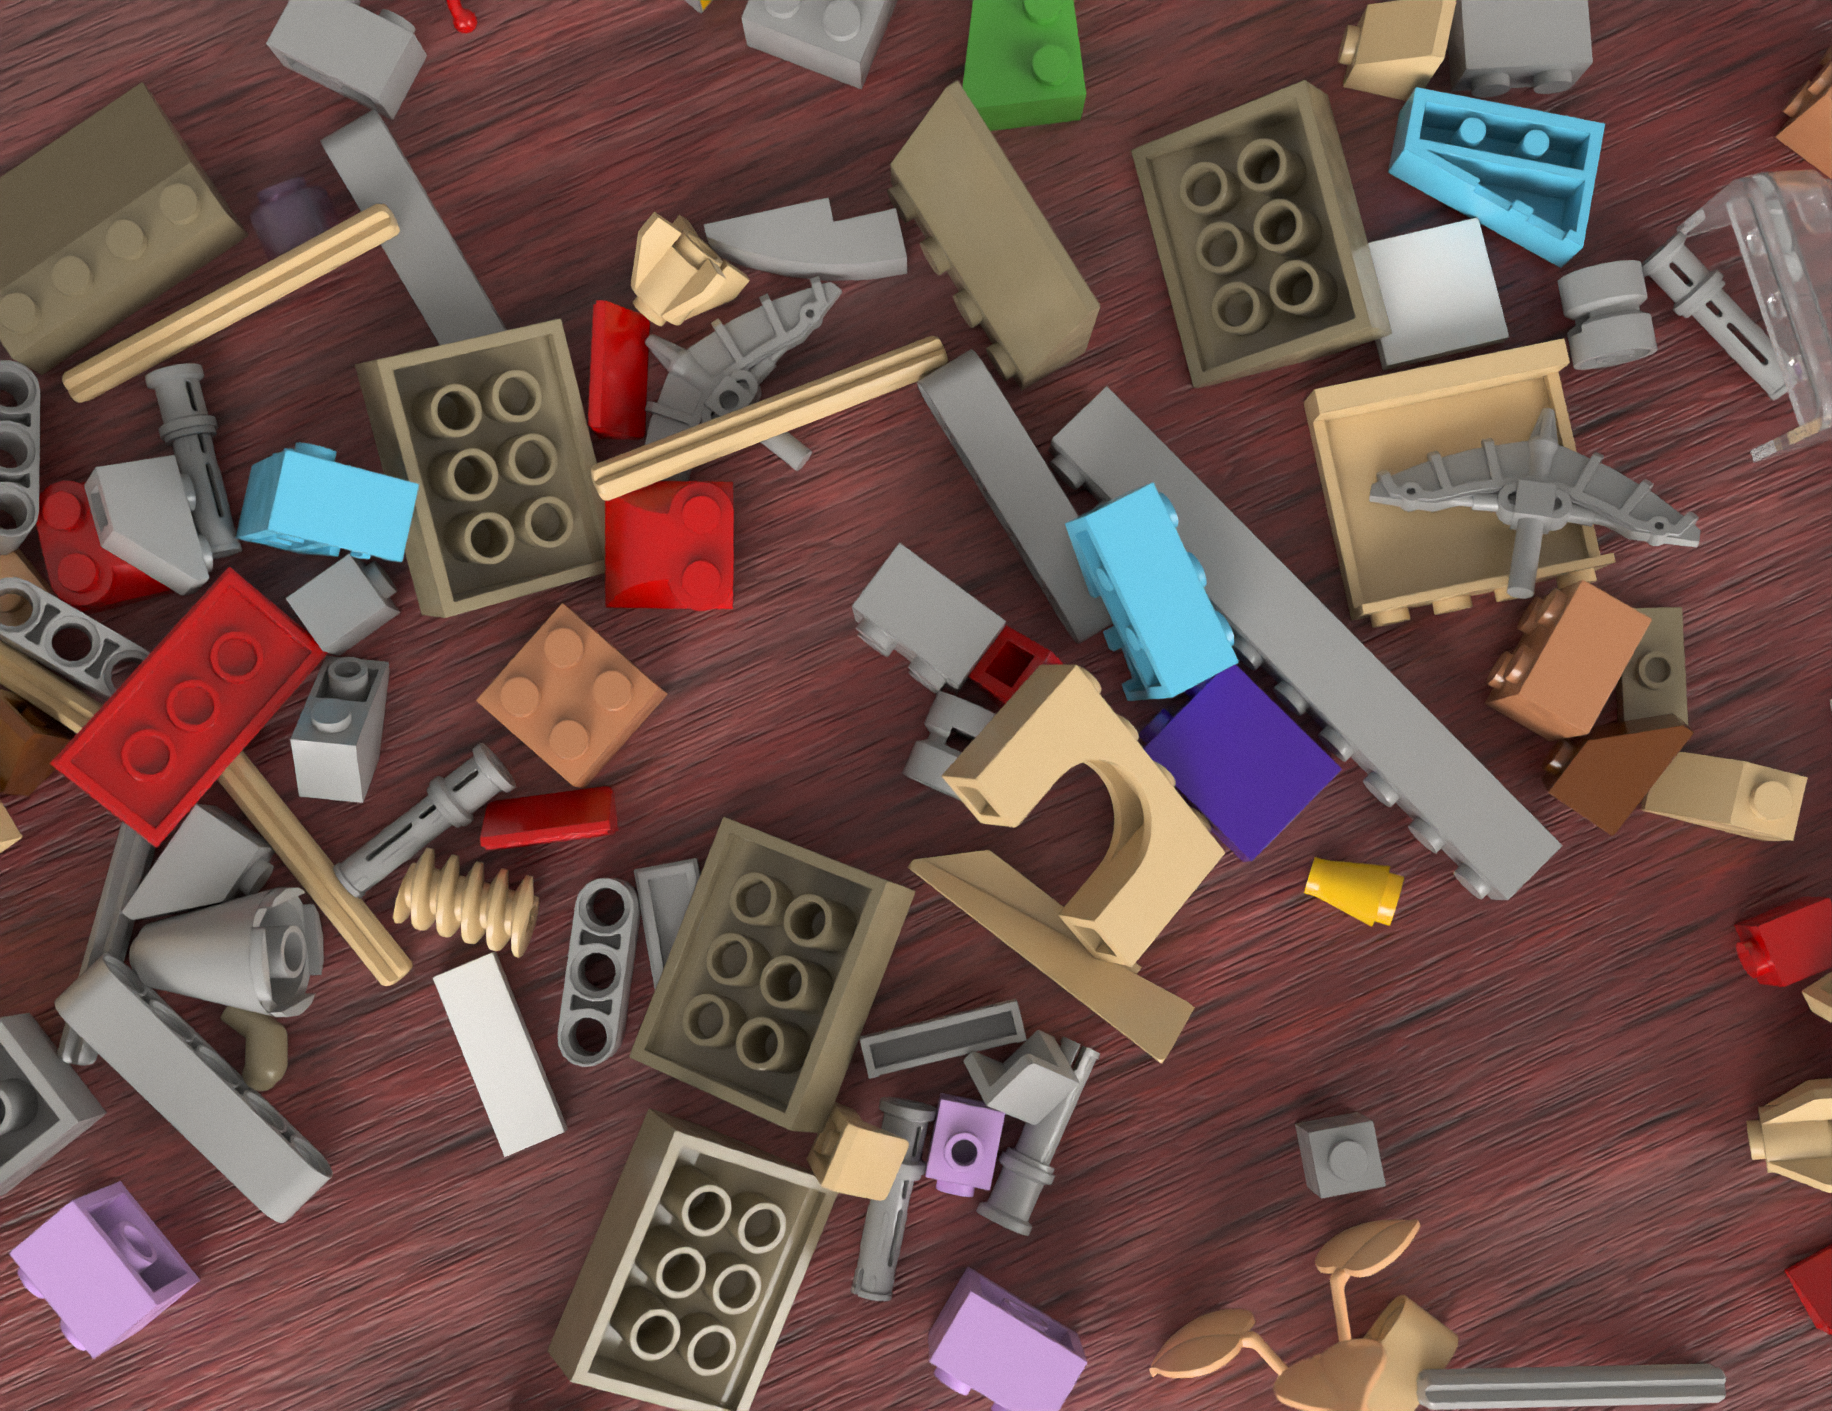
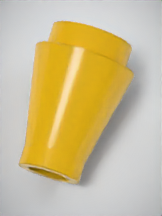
[1304,857,1404,927]

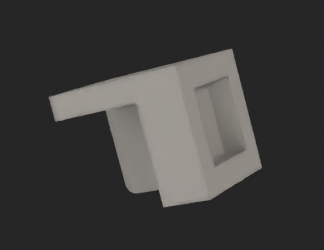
[963,1030,1080,1126]

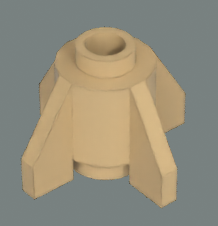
[630,212,750,326]
[1746,1078,1832,1193]

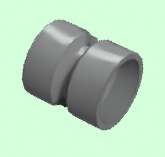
[1558,260,1658,370]
[902,691,996,801]

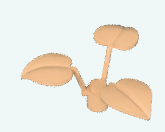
[1149,1219,1421,1411]

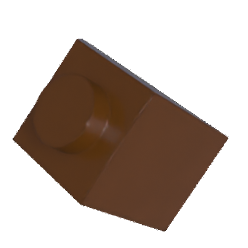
[0,689,75,796]
[1541,713,1694,836]

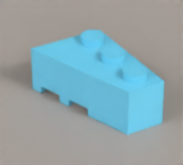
[1388,87,1605,268]
[235,442,419,562]
[1065,482,1239,701]

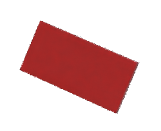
[50,567,328,848]

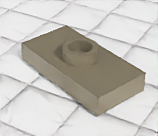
[1616,607,1688,725]

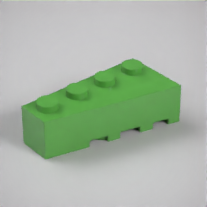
[963,0,1086,131]

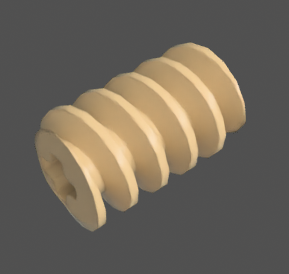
[393,847,539,958]

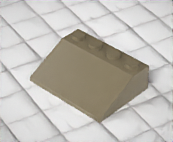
[887,80,1100,391]
[1131,80,1392,388]
[0,82,249,375]
[355,318,605,618]
[629,817,916,1133]
[547,1108,838,1411]

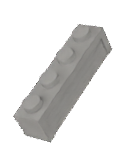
[860,998,1027,1079]

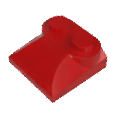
[605,480,734,611]
[36,481,175,615]

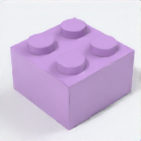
[9,1181,200,1359]
[928,1267,1087,1411]

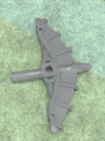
[645,276,843,481]
[1369,408,1701,599]

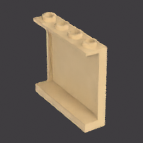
[1303,338,1616,628]

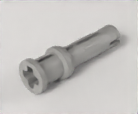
[1642,231,1805,401]
[145,363,242,559]
[333,743,516,899]
[976,1037,1100,1236]
[850,1097,937,1301]

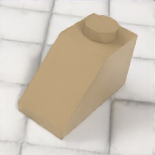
[1338,0,1457,101]
[1641,752,1808,841]

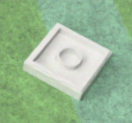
[1368,218,1509,370]

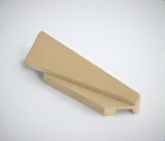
[908,850,1195,1064]

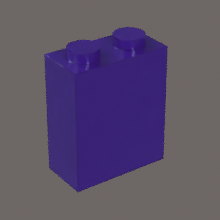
[1138,664,1342,861]

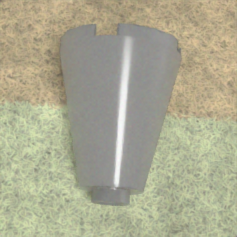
[129,887,324,1018]

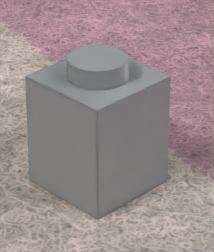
[286,554,401,656]
[1295,1112,1386,1198]

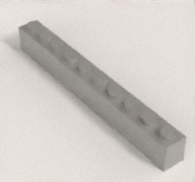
[1048,386,1563,900]

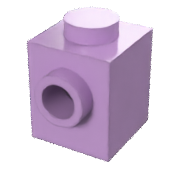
[925,1093,1005,1197]

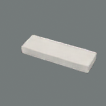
[433,952,568,1157]

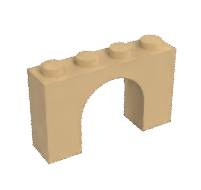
[942,665,1225,967]

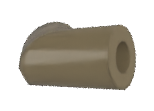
[220,1006,288,1091]

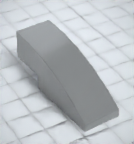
[704,198,907,281]

